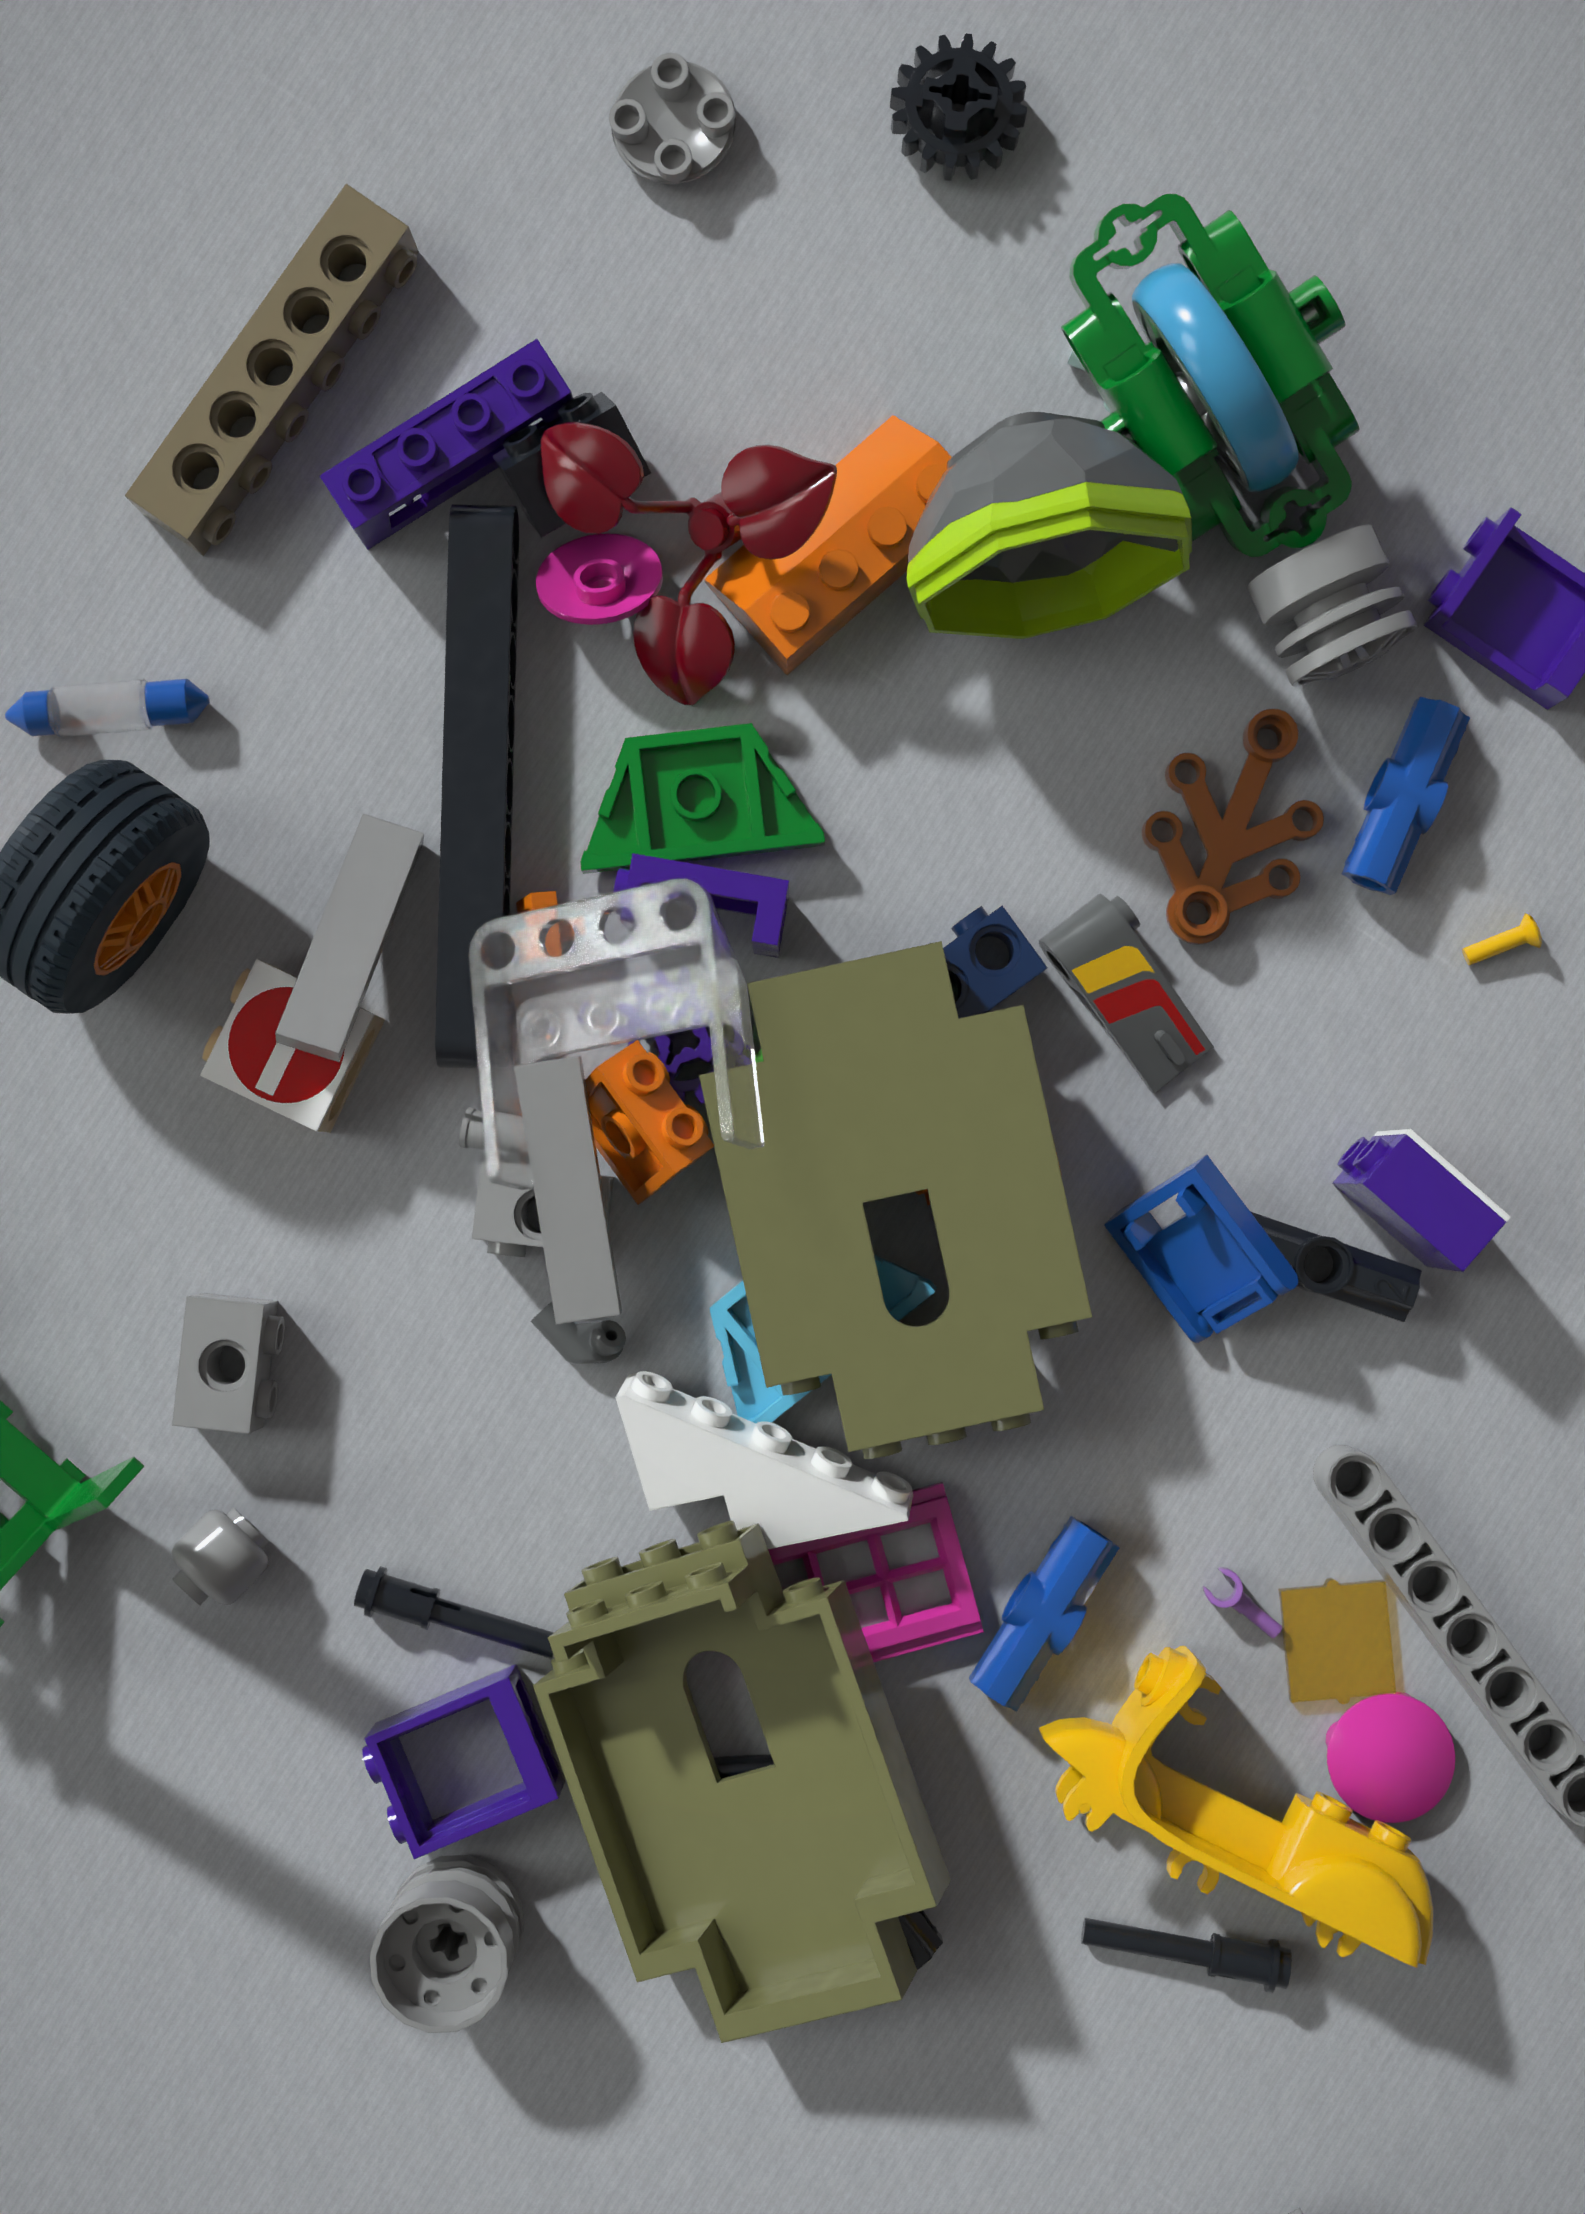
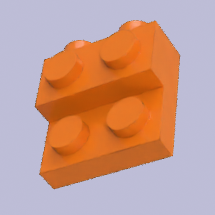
[585,1040,714,1205]

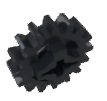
[890,33,1028,181]

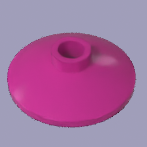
[536,533,663,625]

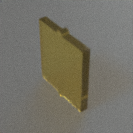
[1278,1578,1396,1704]

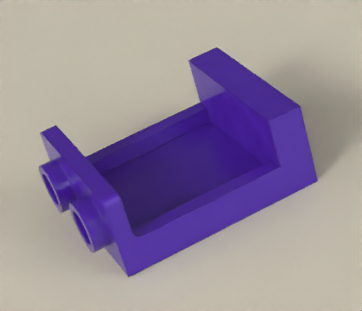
[1424,507,1585,710]
[612,853,789,958]

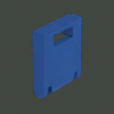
[1104,1155,1298,1343]

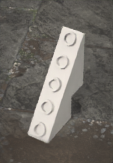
[615,1371,913,1549]

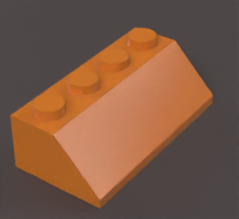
[704,415,952,675]

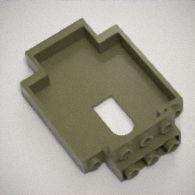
[699,941,1092,1459]
[533,1521,951,2043]

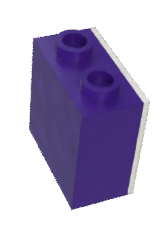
[1332,1129,1511,1272]

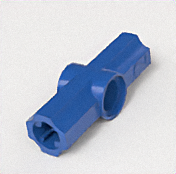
[1341,696,1470,895]
[969,1516,1120,1712]

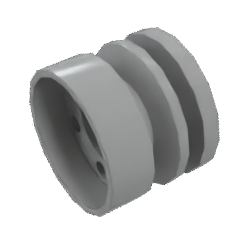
[1247,524,1418,687]
[369,1855,524,2033]

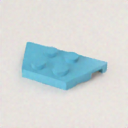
[709,1255,937,1423]

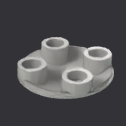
[609,53,736,184]

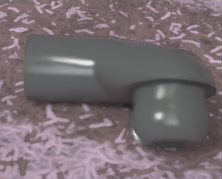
[530,1302,626,1364]

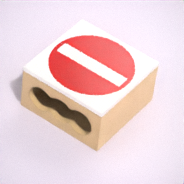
[200,959,385,1133]

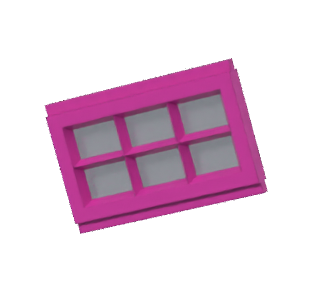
[768,1482,984,1662]

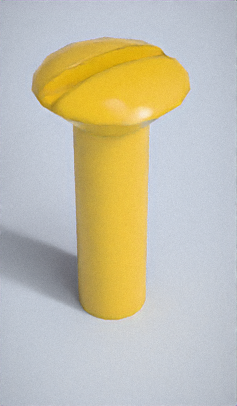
[1462,913,1542,966]

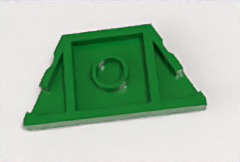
[580,723,825,874]

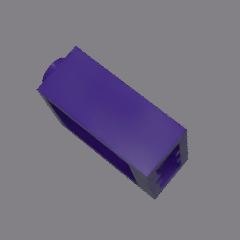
[362,1664,565,1859]

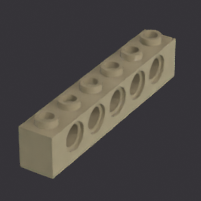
[125,184,419,556]

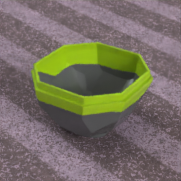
[907,412,1192,639]

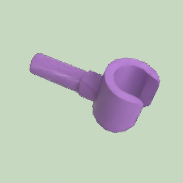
[1203,1567,1282,1638]

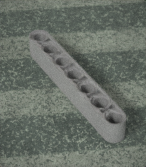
[1313,1445,1585,1828]

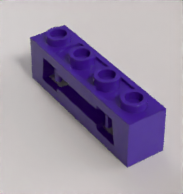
[319,339,573,550]

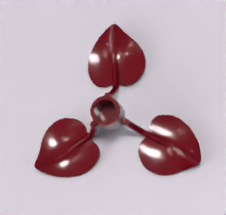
[541,422,837,706]

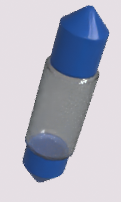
[5,679,210,737]

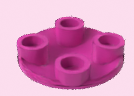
[1325,1692,1455,1823]

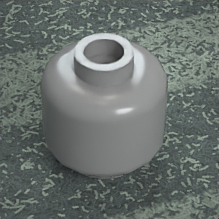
[172,1507,270,1605]

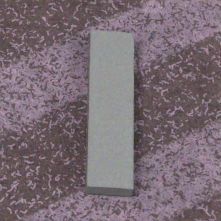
[275,814,424,1062]
[514,1055,622,1324]

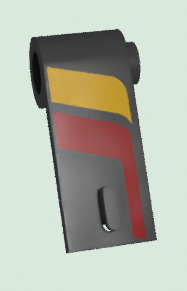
[1039,894,1214,1093]

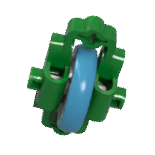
[1061,194,1360,557]

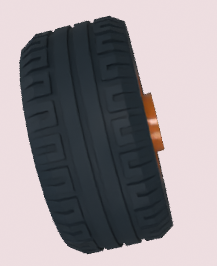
[0,760,210,1014]

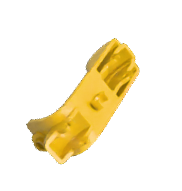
[1039,1646,1433,1968]

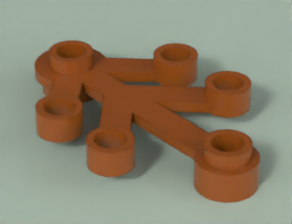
[1142,709,1324,945]

